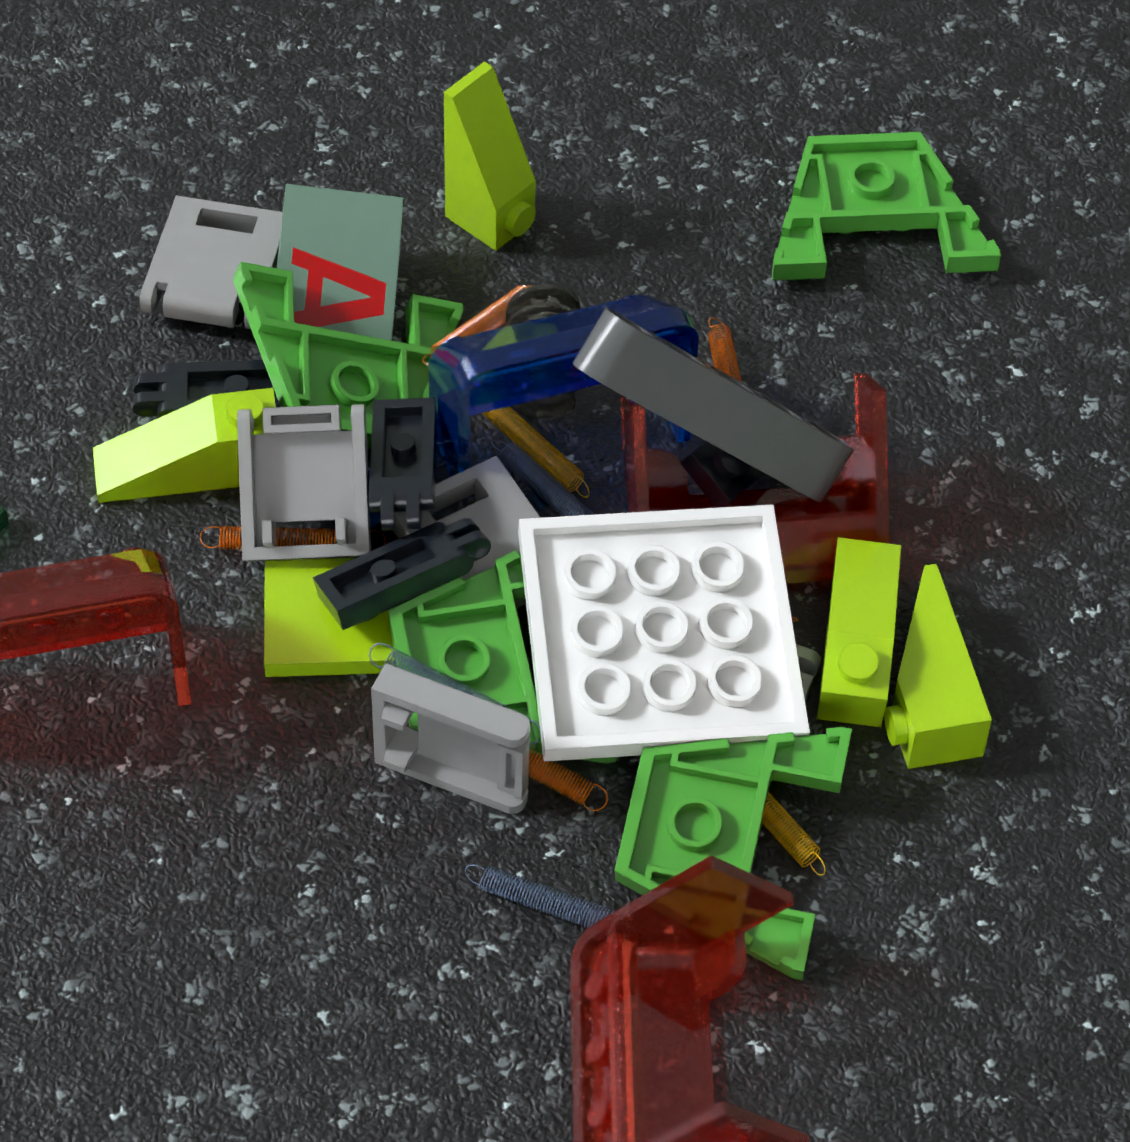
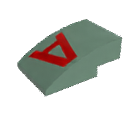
[277,184,403,341]

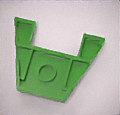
[772,132,1001,281]
[233,261,463,449]
[388,550,617,764]
[615,727,852,981]

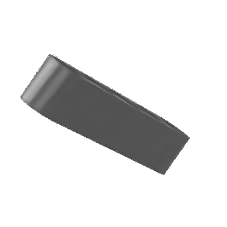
[573,308,854,503]

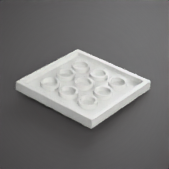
[518,505,810,762]

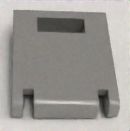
[139,195,282,330]
[237,404,372,562]
[393,456,540,609]
[371,663,530,814]

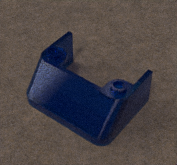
[428,295,699,477]

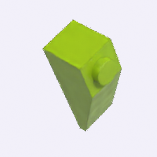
[444,61,536,251]
[93,388,276,503]
[816,537,901,727]
[884,564,992,769]

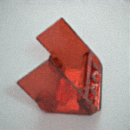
[621,373,890,583]
[0,548,191,706]
[570,855,810,1142]

